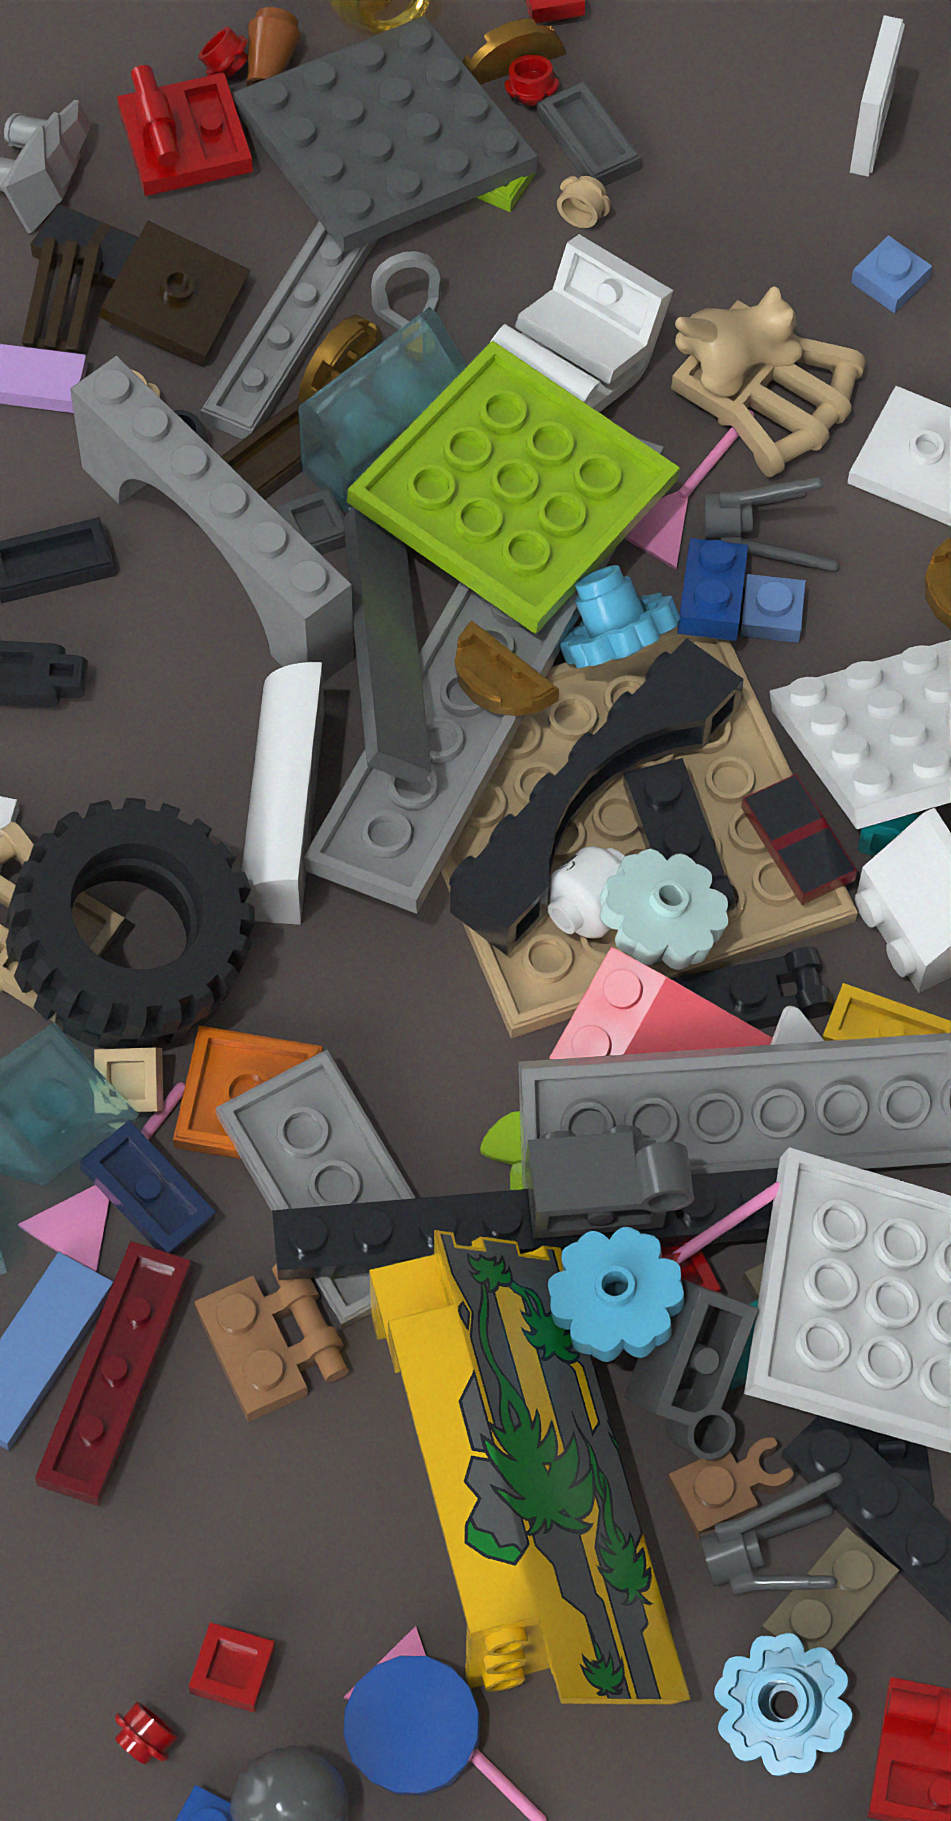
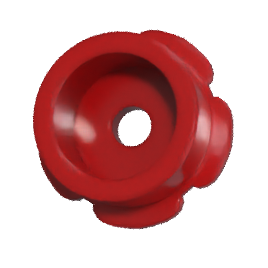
[198,27,248,78]
[504,55,559,106]
[115,1701,178,1765]

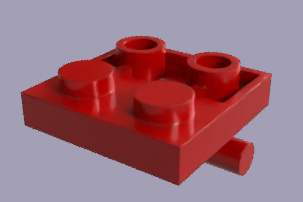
[117,65,253,196]
[867,1677,951,1821]

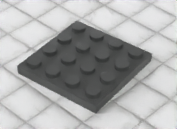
[233,16,538,253]

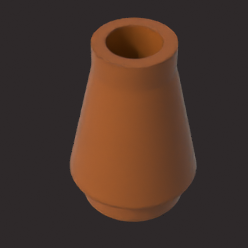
[246,7,301,87]

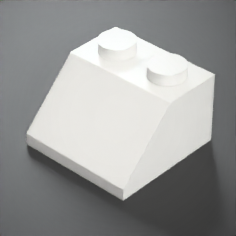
[855,808,951,993]

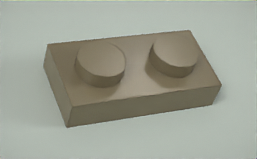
[760,1527,899,1653]

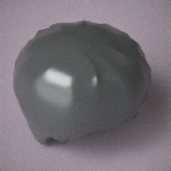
[230,1745,349,1821]

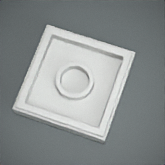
[850,15,905,177]

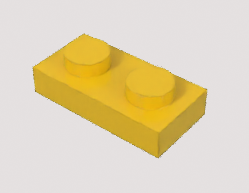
[822,983,951,1041]

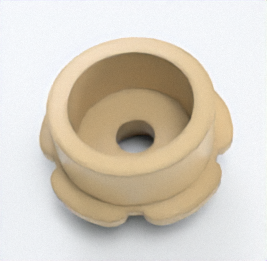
[557,176,611,228]

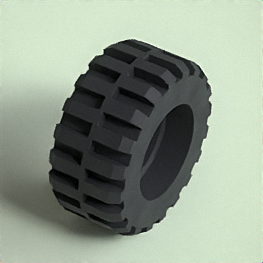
[5,798,255,1049]

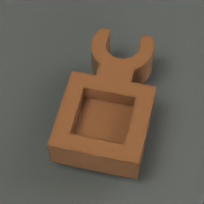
[667,1437,794,1540]

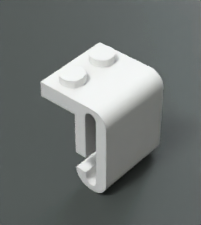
[491,234,674,412]

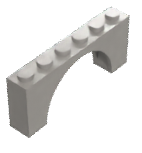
[70,356,354,683]

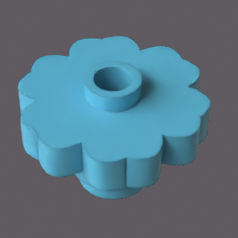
[560,565,681,668]
[548,1227,685,1362]
[714,1633,854,1776]

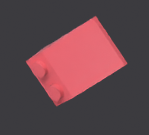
[549,947,772,1059]

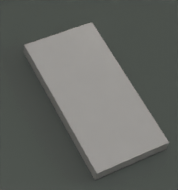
[216,1050,415,1330]

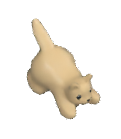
[675,286,803,396]

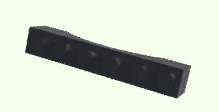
[449,638,744,956]

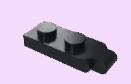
[0,640,88,707]

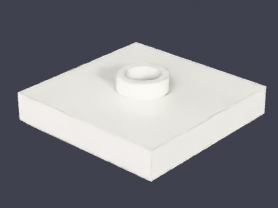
[847,386,951,526]

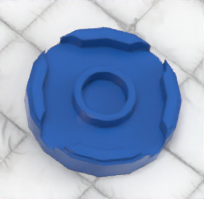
[343,1656,481,1796]

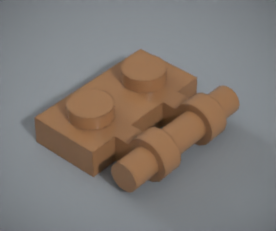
[194,1264,349,1422]

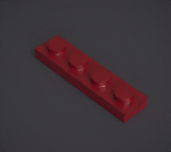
[35,1241,193,1506]

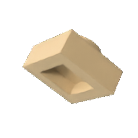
[94,1048,164,1113]

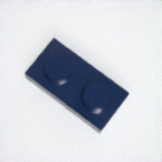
[80,1120,216,1255]

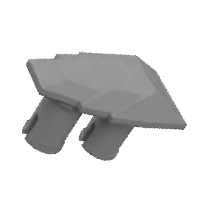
[0,100,91,233]

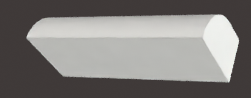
[242,662,325,925]

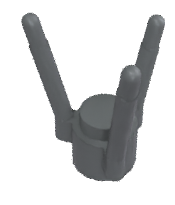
[704,477,839,572]
[700,1472,843,1596]

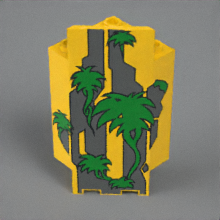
[369,1230,691,1705]

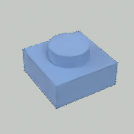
[851,235,932,314]
[740,574,806,643]

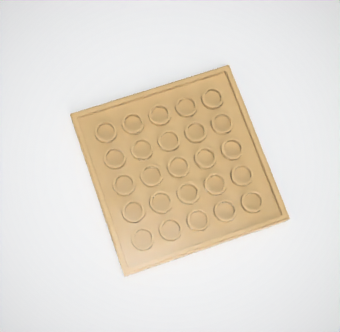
[441,626,858,1039]

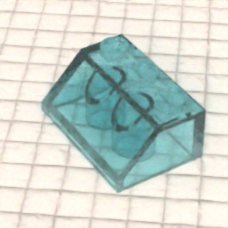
[299,307,467,513]

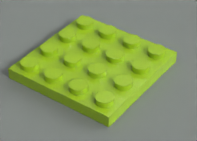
[347,340,680,634]

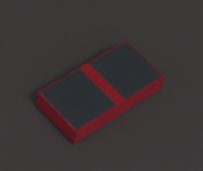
[741,774,857,905]

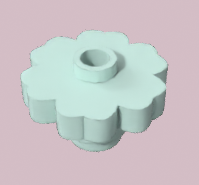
[600,849,728,970]

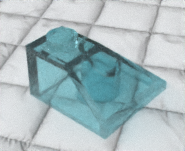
[0,1023,138,1186]

